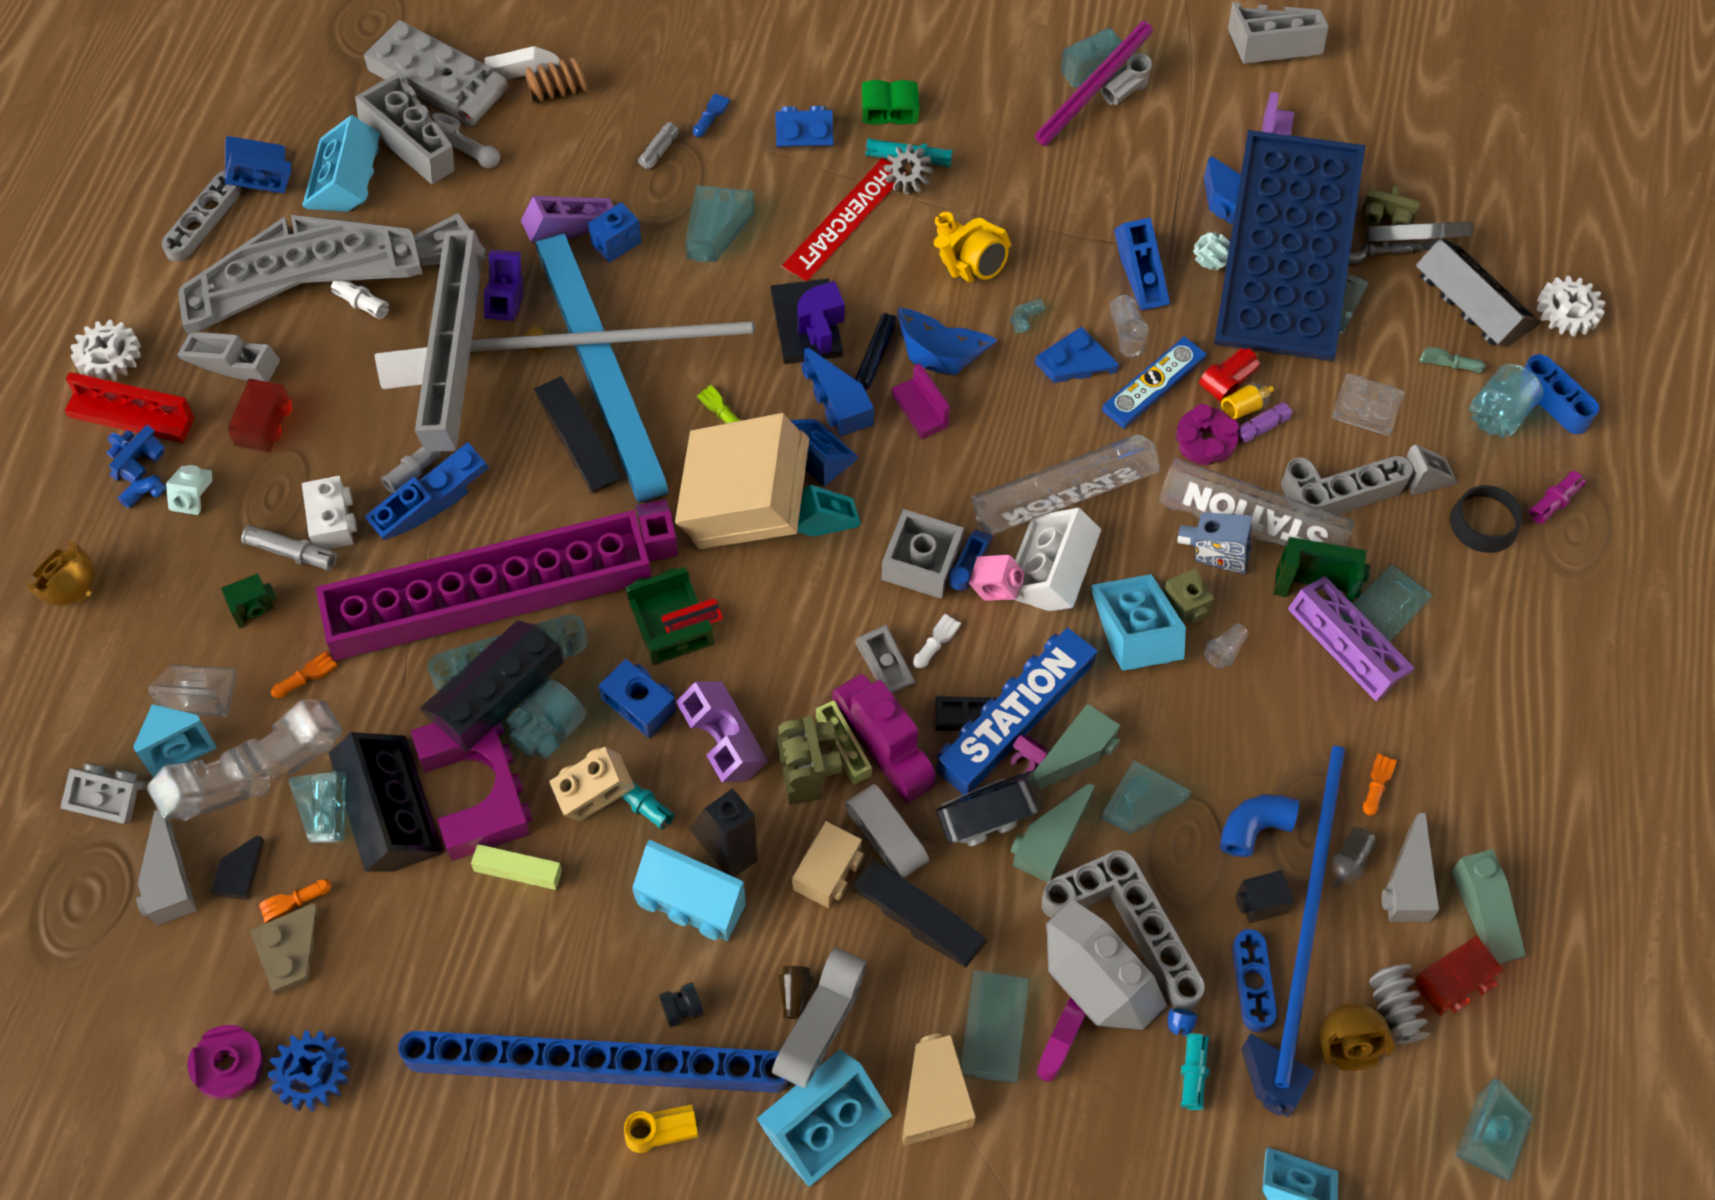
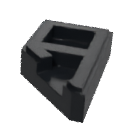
[935,696,996,731]
[211,836,264,900]

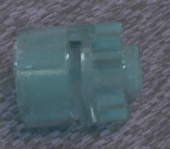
[1468,364,1543,439]
[505,678,588,759]

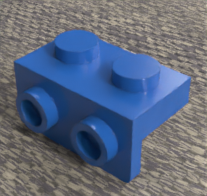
[775,106,833,148]

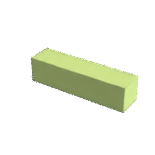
[816,700,872,785]
[471,844,562,890]

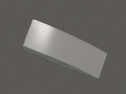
[177,332,280,384]

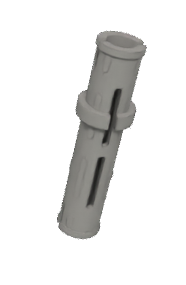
[241,524,337,571]

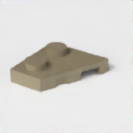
[250,903,319,996]

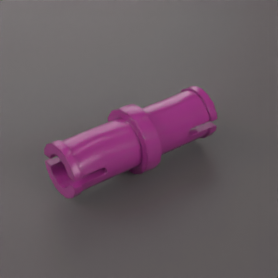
[1529,471,1586,524]

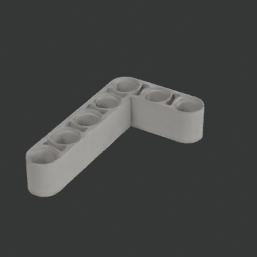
[1041,850,1205,1011]

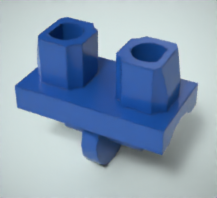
[106,424,165,483]

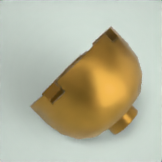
[27,542,96,606]
[1319,1003,1395,1071]

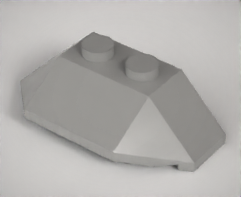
[1046,899,1167,1030]

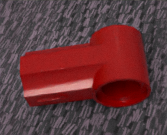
[1199,348,1260,403]

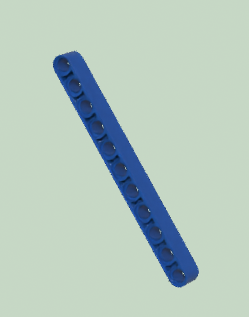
[398,1031,791,1093]

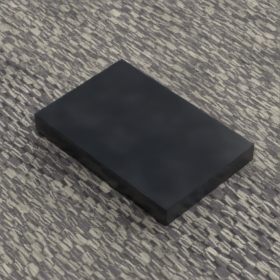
[770,278,843,364]

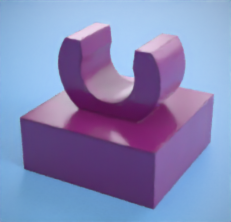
[1011,735,1050,772]

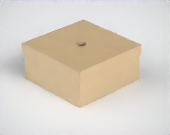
[675,413,809,549]

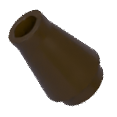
[778,966,813,1019]

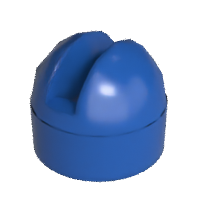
[1168,1008,1198,1036]

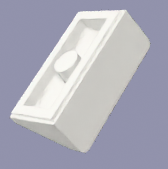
[375,347,427,389]

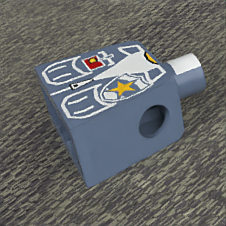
[1177,512,1252,575]

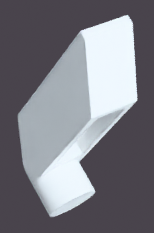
[484,46,560,80]

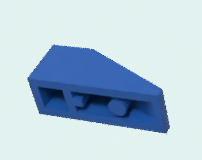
[1114,217,1170,311]

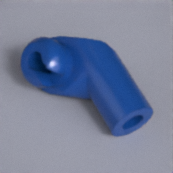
[117,475,167,509]

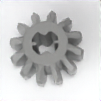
[884,144,933,195]

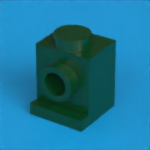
[221,573,277,629]

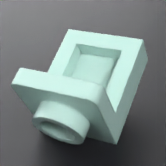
[166,465,213,515]

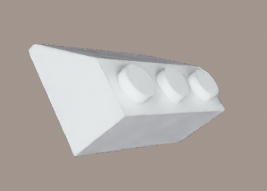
[1015,508,1102,611]

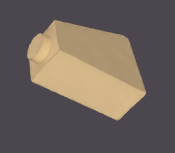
[902,1034,975,1146]

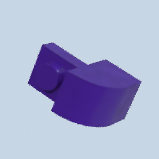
[484,249,524,321]
[797,281,845,355]

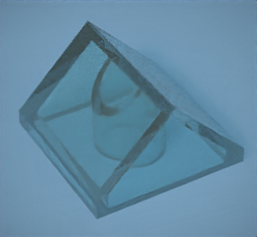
[1455,1079,1533,1181]

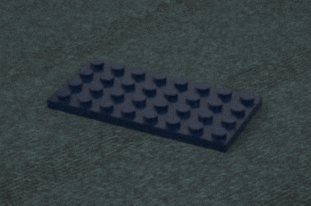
[1214,130,1365,362]

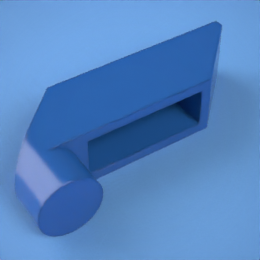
[949,529,993,591]

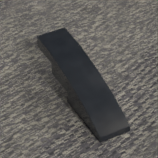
[534,376,620,494]
[851,860,987,968]

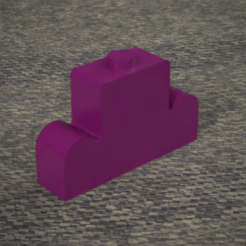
[832,673,935,804]

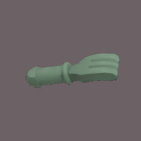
[1419,347,1485,373]

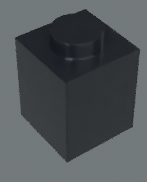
[1236,870,1294,923]

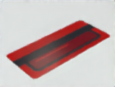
[661,598,723,633]

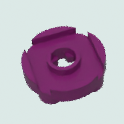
[1176,404,1239,465]
[187,1025,264,1100]

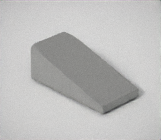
[855,624,915,694]

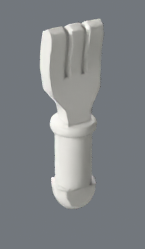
[913,614,962,668]

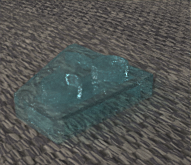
[1101,760,1191,835]
[289,771,346,844]

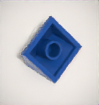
[790,419,859,487]

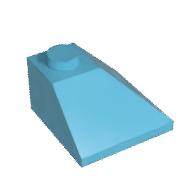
[1262,1147,1338,1200]

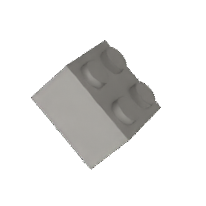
[881,509,964,599]

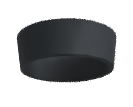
[1450,485,1522,553]

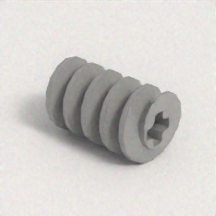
[1369,964,1431,1044]

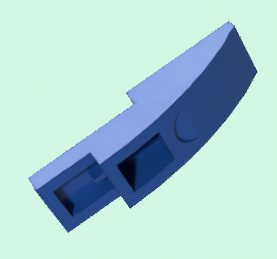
[365,442,489,540]

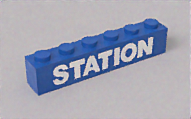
[937,627,1097,794]

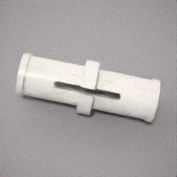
[331,280,389,319]

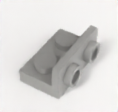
[60,763,147,824]

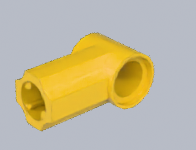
[624,1104,698,1153]

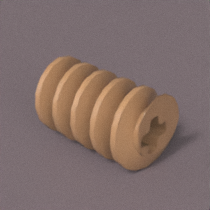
[525,57,587,102]

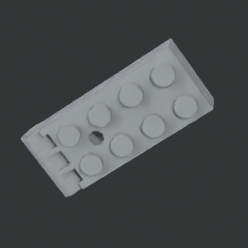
[364,20,509,126]

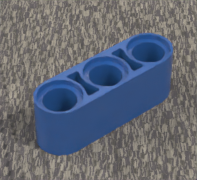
[1519,354,1599,434]

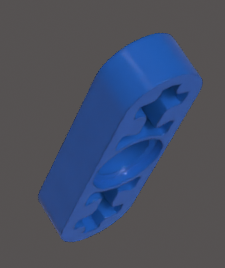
[1232,929,1277,1033]

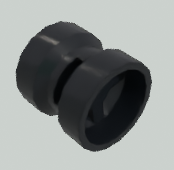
[659,982,704,1028]

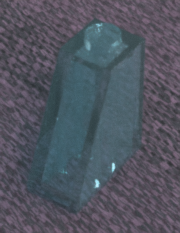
[685,185,755,262]

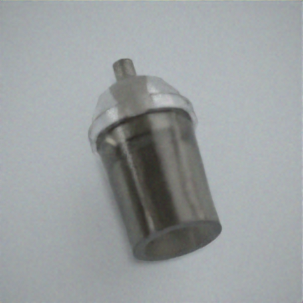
[1331,827,1378,889]

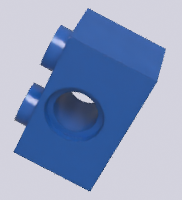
[598,659,676,739]

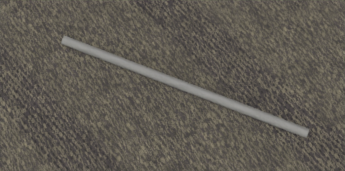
[470,321,755,352]

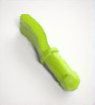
[697,385,741,424]

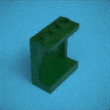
[1273,537,1370,603]
[626,567,714,666]

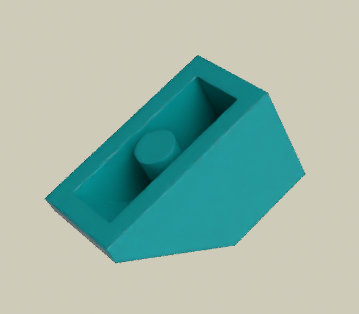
[797,485,861,537]

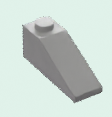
[136,809,197,926]
[1382,813,1439,922]

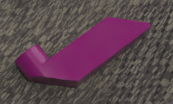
[1037,997,1086,1082]

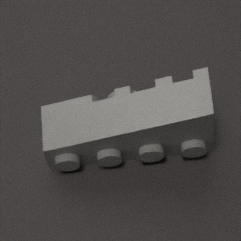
[355,71,454,184]

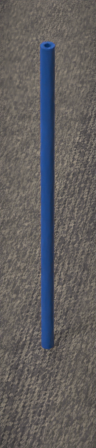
[1275,746,1345,1088]

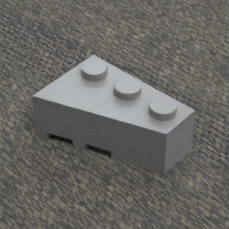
[1228,2,1329,64]

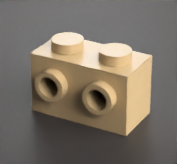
[549,746,635,822]

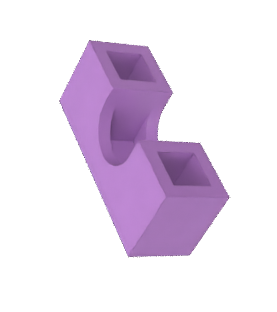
[676,681,768,783]

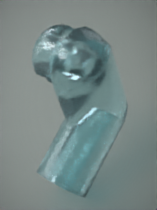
[1010,298,1045,333]

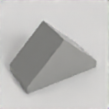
[1406,444,1457,496]

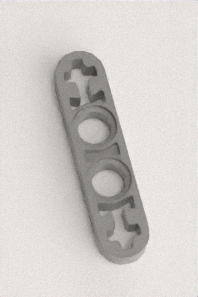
[162,171,243,262]

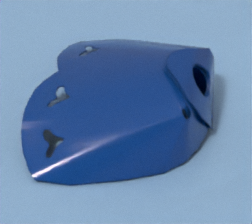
[898,307,997,375]

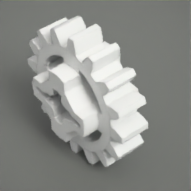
[1537,276,1605,337]
[71,320,141,381]

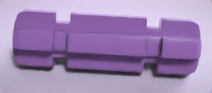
[1238,402,1292,442]

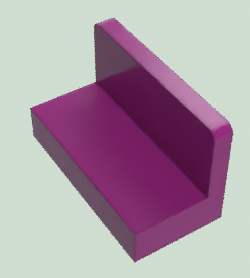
[892,363,950,439]

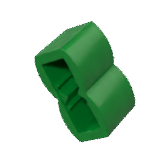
[861,79,920,125]

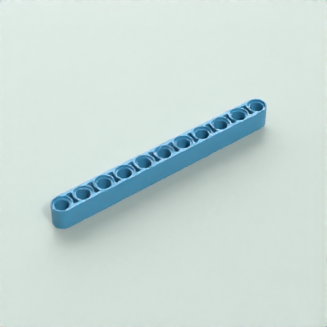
[535,233,669,503]

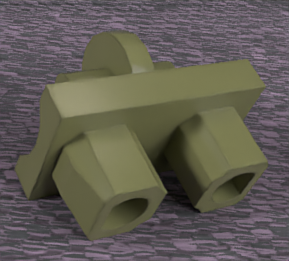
[1361,185,1420,226]

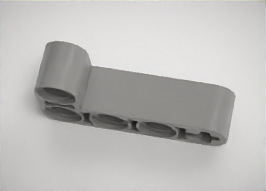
[1281,456,1413,523]
[772,947,868,1089]

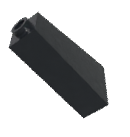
[690,788,758,877]

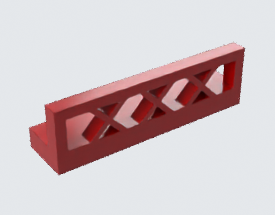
[64,372,195,443]

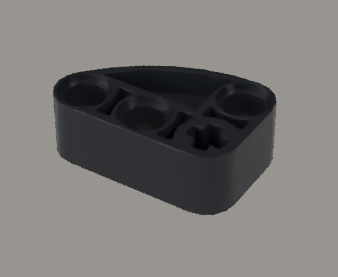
[936,771,1045,843]

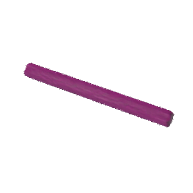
[1035,21,1153,146]

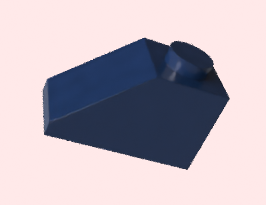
[1241,1034,1315,1117]

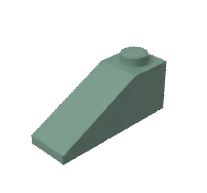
[1033,703,1120,790]
[1010,783,1095,883]
[1450,849,1526,967]

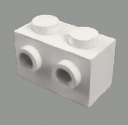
[302,476,357,550]

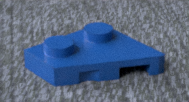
[1035,326,1119,383]

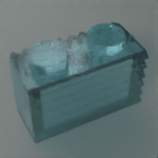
[1060,28,1122,88]

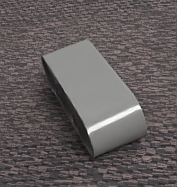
[845,784,929,879]

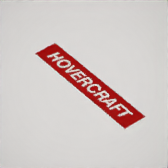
[781,158,907,281]

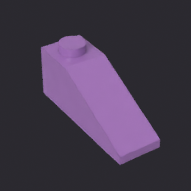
[521,196,614,242]

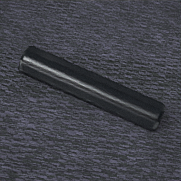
[855,313,896,390]

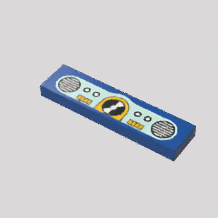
[1102,336,1207,429]

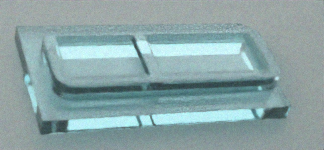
[1341,564,1432,647]
[961,970,1029,1084]

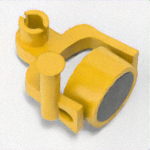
[934,212,1012,284]

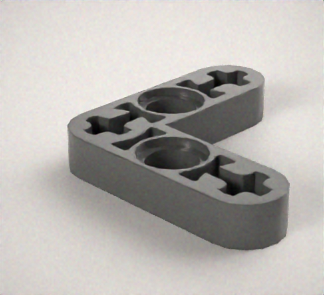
[1366,221,1473,241]

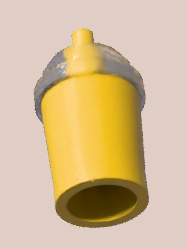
[1221,382,1274,420]

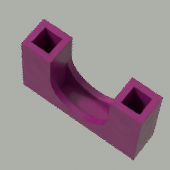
[410,721,533,861]

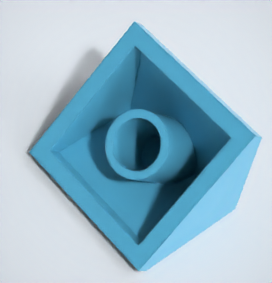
[133,704,217,779]

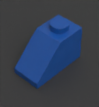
[1204,156,1241,225]

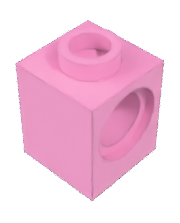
[969,555,1025,601]

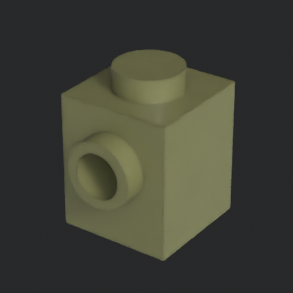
[1163,569,1214,625]

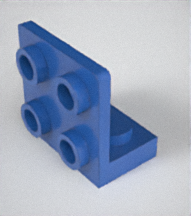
[225,136,291,193]

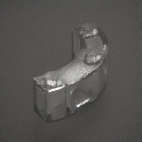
[146,700,343,820]

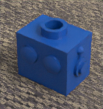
[588,202,642,263]

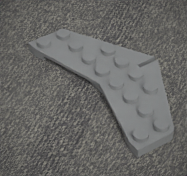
[178,215,423,334]

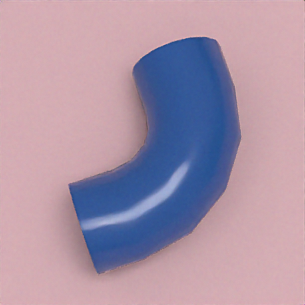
[1219,794,1299,857]

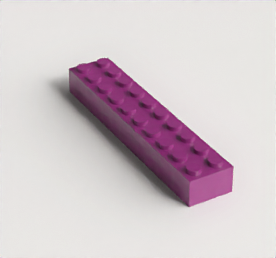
[315,510,652,661]

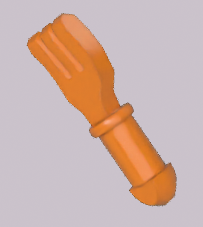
[271,651,338,698]
[1363,753,1397,816]
[259,879,332,923]

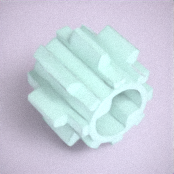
[1193,232,1230,270]

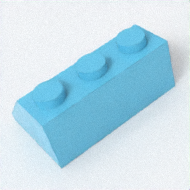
[302,115,380,212]
[632,840,746,941]
[757,1049,892,1187]

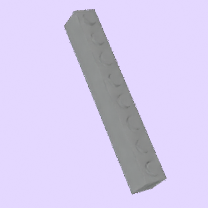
[415,230,484,452]

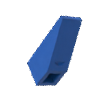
[801,348,874,437]

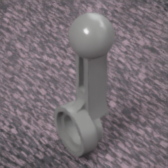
[432,113,500,169]

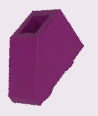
[635,500,678,562]

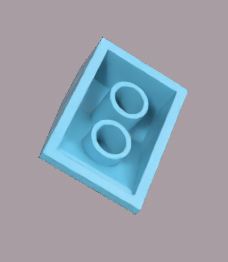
[1091,574,1186,671]

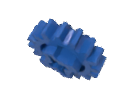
[268,1030,351,1112]

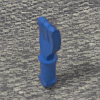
[693,93,730,138]

